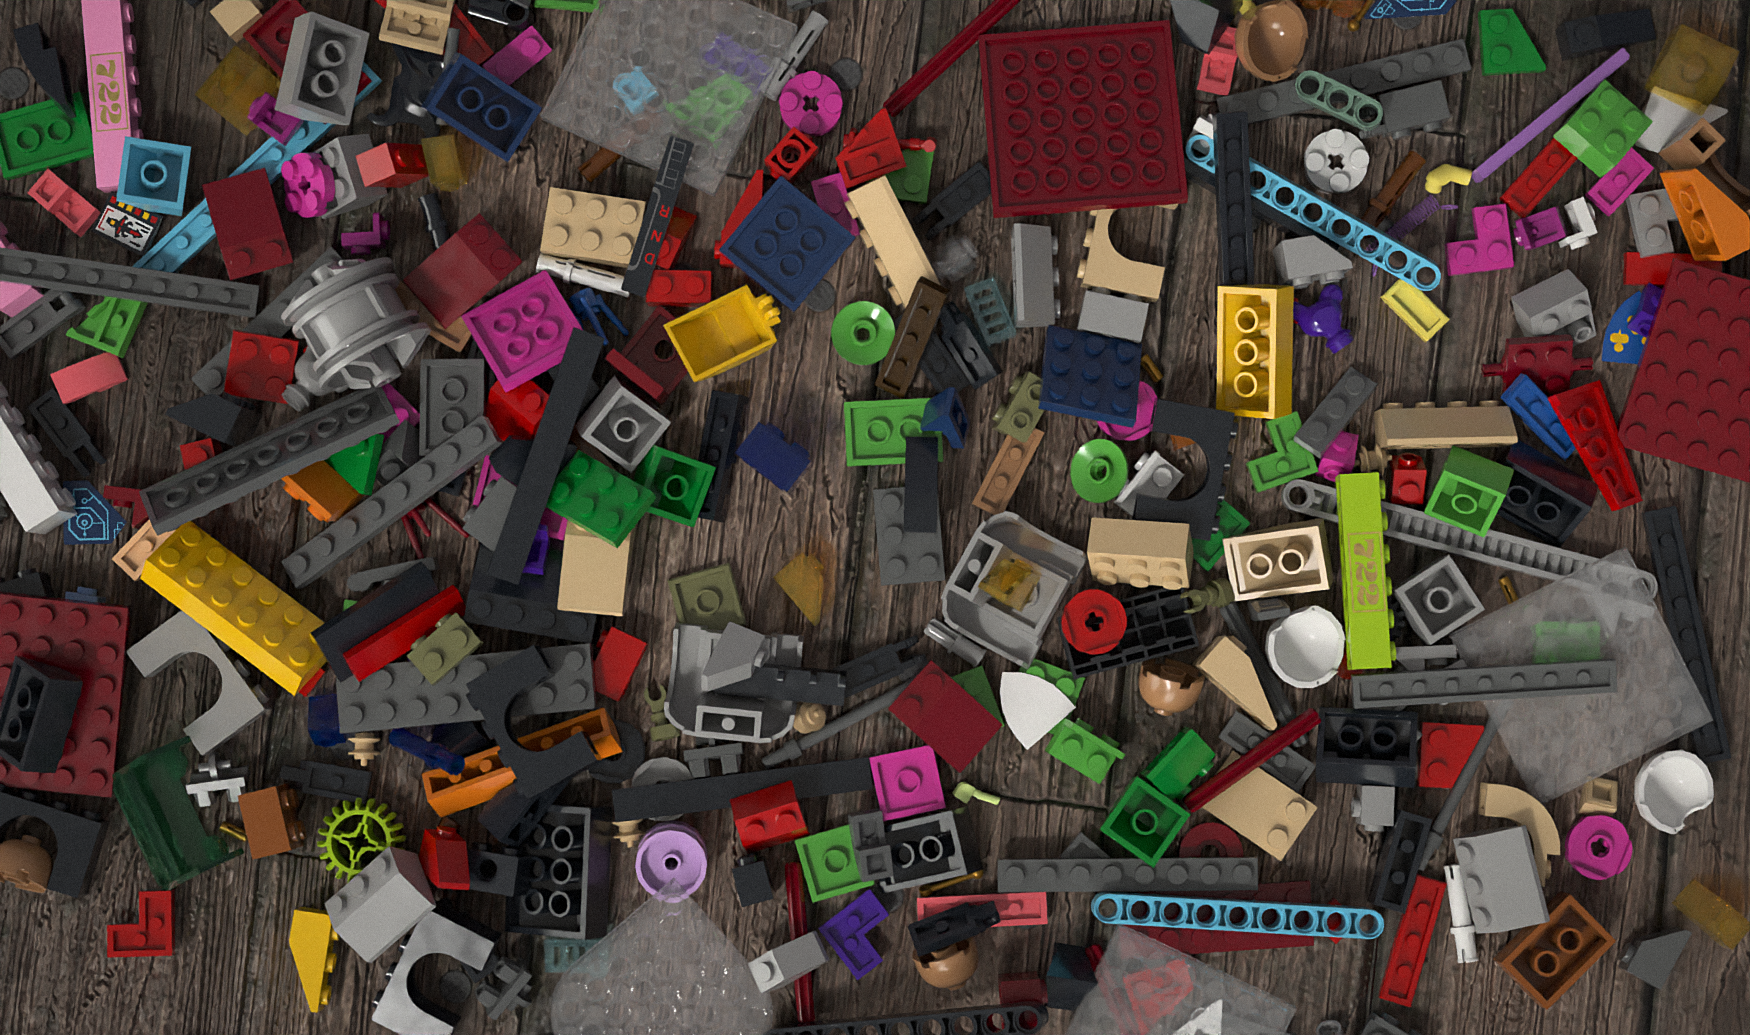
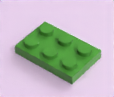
[844,398,943,467]

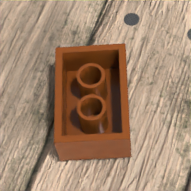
[1493,891,1616,1010]

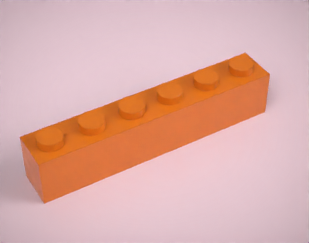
[422,707,622,818]

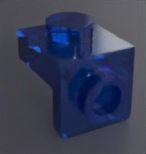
[308,694,346,747]

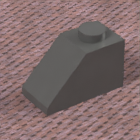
[1618,926,1692,990]

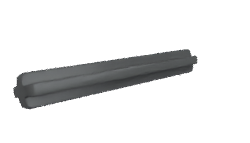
[1220,602,1309,747]

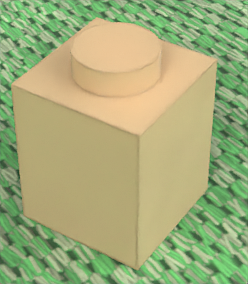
[210,0,264,43]

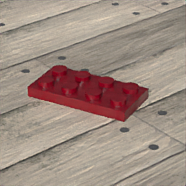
[242,0,372,125]

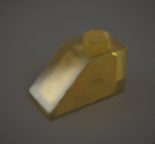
[421,135,467,191]
[773,552,824,626]
[978,558,1040,613]
[1672,879,1750,950]

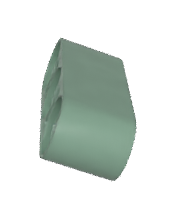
[1295,70,1383,131]

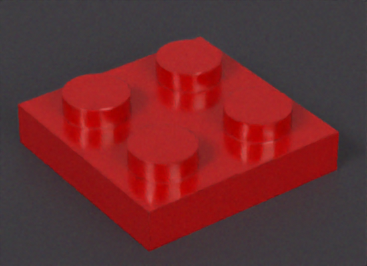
[223,329,299,404]

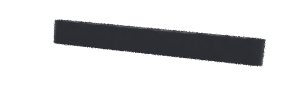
[763,1001,1049,1035]

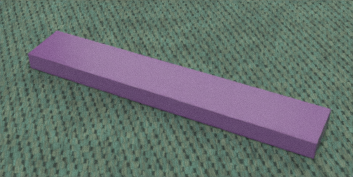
[1471,48,1630,183]

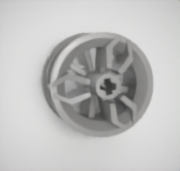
[281,257,431,391]

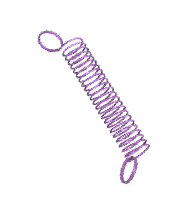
[1366,195,1458,277]

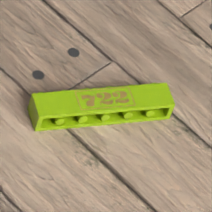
[1335,472,1396,670]

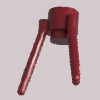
[401,497,469,559]

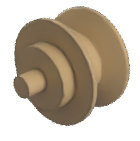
[1354,443,1392,475]
[793,702,826,734]
[348,732,381,766]
[612,819,646,848]

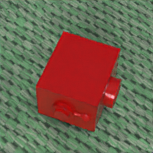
[764,126,819,184]

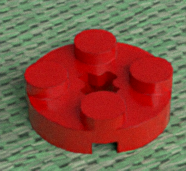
[1061,589,1127,654]

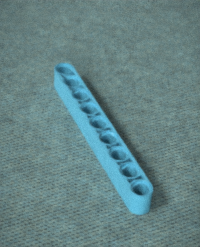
[1186,133,1441,291]
[1091,891,1384,939]

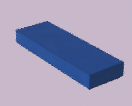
[1500,373,1576,461]

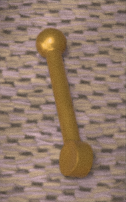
[1347,0,1374,32]
[919,870,984,897]

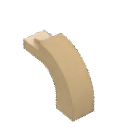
[1478,782,1560,887]

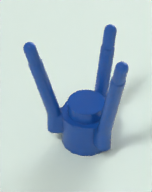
[569,288,629,346]

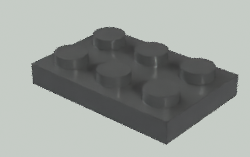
[419,359,487,457]
[873,487,945,586]

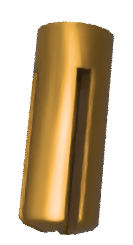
[1141,354,1163,382]
[1498,576,1519,606]
[219,821,248,842]

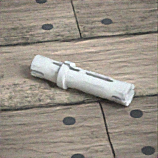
[536,253,631,298]
[1443,864,1479,963]

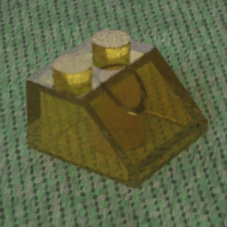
[1644,24,1740,116]
[195,46,281,136]

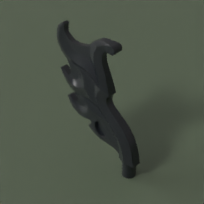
[367,43,444,145]

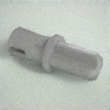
[924,618,986,668]

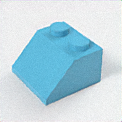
[116,136,191,216]

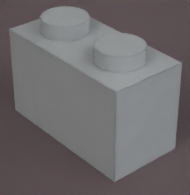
[1076,287,1149,343]

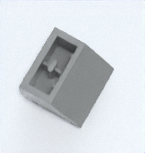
[315,134,388,219]
[1273,235,1353,290]
[1511,269,1596,347]

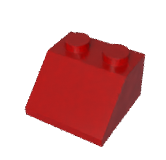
[486,379,549,441]
[730,780,810,854]

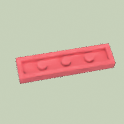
[917,892,1048,927]

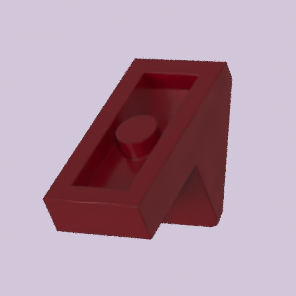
[103,485,149,529]

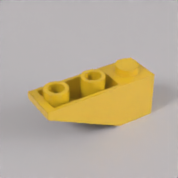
[289,907,340,1013]

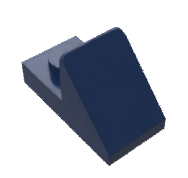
[920,387,970,449]

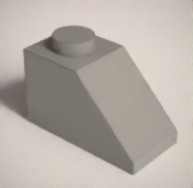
[701,621,768,692]
[748,931,830,993]

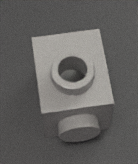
[1351,785,1395,832]

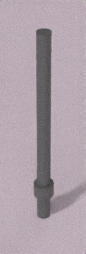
[761,677,915,770]
[1419,699,1512,871]

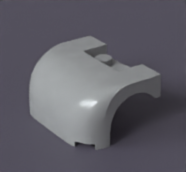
[941,511,1088,670]
[664,622,804,743]

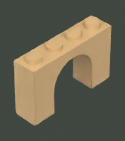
[1077,204,1178,303]

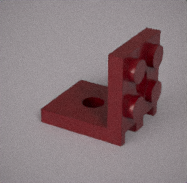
[605,305,689,405]

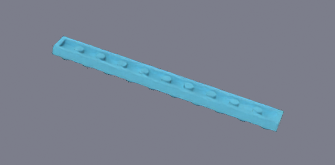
[132,61,382,273]

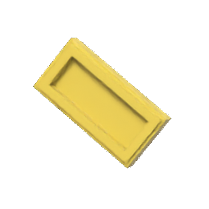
[1380,278,1450,342]

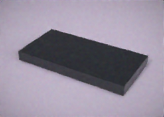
[310,561,440,683]

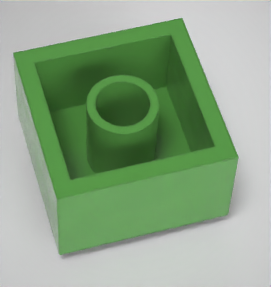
[1553,79,1653,178]
[1424,445,1514,537]

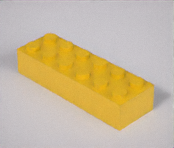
[140,521,327,696]

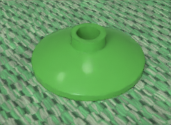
[831,301,895,365]
[1070,439,1128,503]

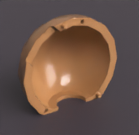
[1234,0,1309,82]

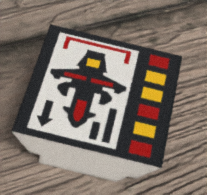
[91,191,163,256]

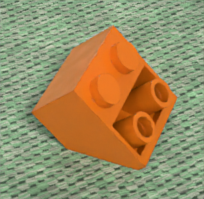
[281,460,365,523]

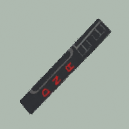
[621,136,694,297]

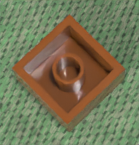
[238,783,306,860]

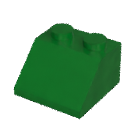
[633,444,716,528]
[1140,727,1216,801]
[1100,776,1191,868]

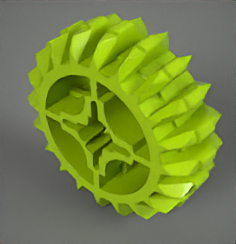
[317,798,406,883]

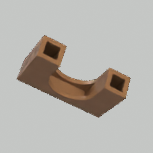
[1658,117,1750,220]

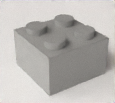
[575,375,671,473]
[1391,555,1485,645]

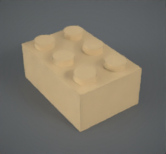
[540,187,648,268]
[1087,517,1194,590]

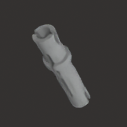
[759,11,829,101]

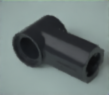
[468,0,535,32]

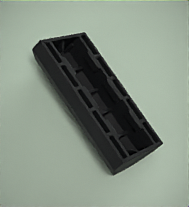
[1057,587,1199,679]

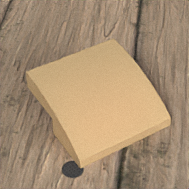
[379,0,455,55]

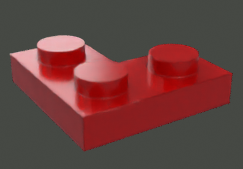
[107,890,175,958]

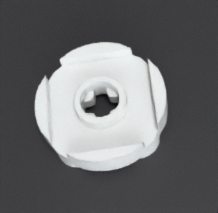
[1303,129,1369,194]

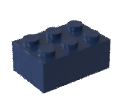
[421,52,542,162]

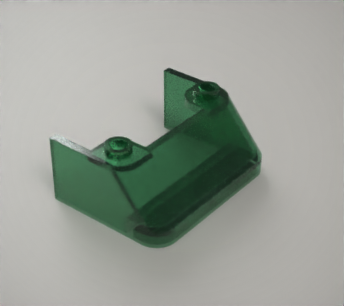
[112,735,244,891]

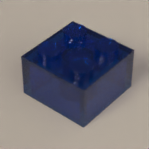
[735,422,812,496]

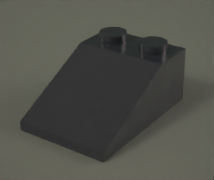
[879,806,983,893]

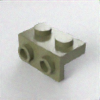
[991,372,1044,443]
[407,613,483,686]

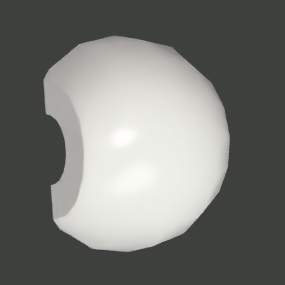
[1265,606,1346,688]
[1634,750,1714,834]

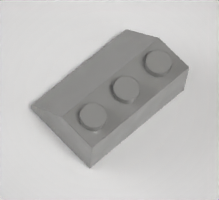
[275,11,369,126]
[1011,223,1060,328]
[1453,825,1550,934]
[325,846,436,963]

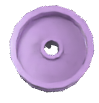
[635,820,708,900]

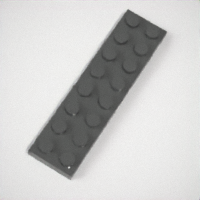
[139,386,400,536]
[336,643,597,734]

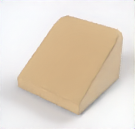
[1579,775,1618,817]

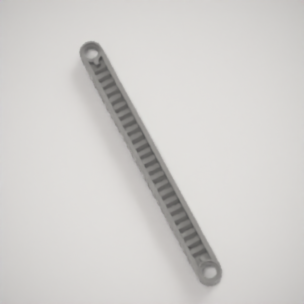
[1281,479,1658,603]

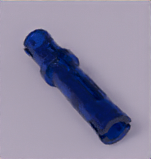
[389,728,465,776]

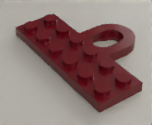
[1118,822,1314,959]

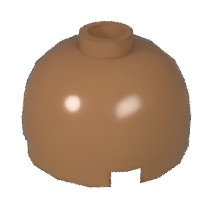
[1138,658,1205,716]
[0,835,53,893]
[912,936,979,990]

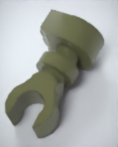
[1180,577,1235,614]
[644,685,681,742]

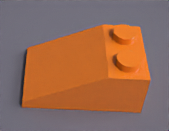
[1660,168,1750,261]

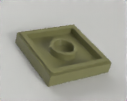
[667,563,747,630]

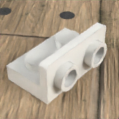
[1114,450,1184,516]

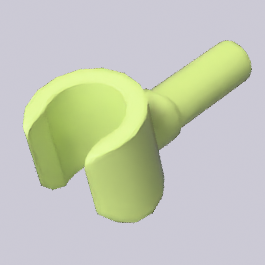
[953,781,1000,805]

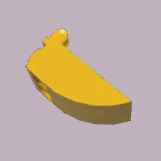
[663,285,781,382]

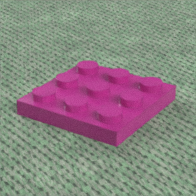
[461,270,583,393]

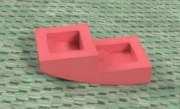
[1196,27,1238,96]
[27,169,100,237]
[50,352,129,404]

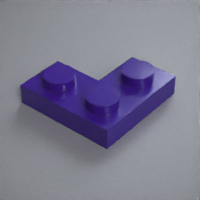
[818,888,889,980]

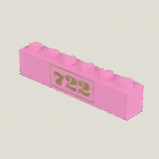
[81,0,144,193]

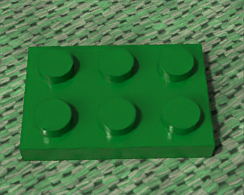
[0,92,94,180]
[545,450,656,549]

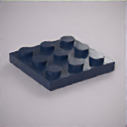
[719,176,856,313]
[1038,325,1142,428]

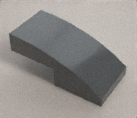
[847,808,894,882]

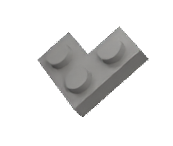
[1626,188,1678,258]

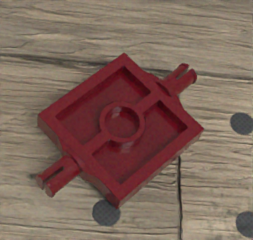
[1481,334,1593,397]

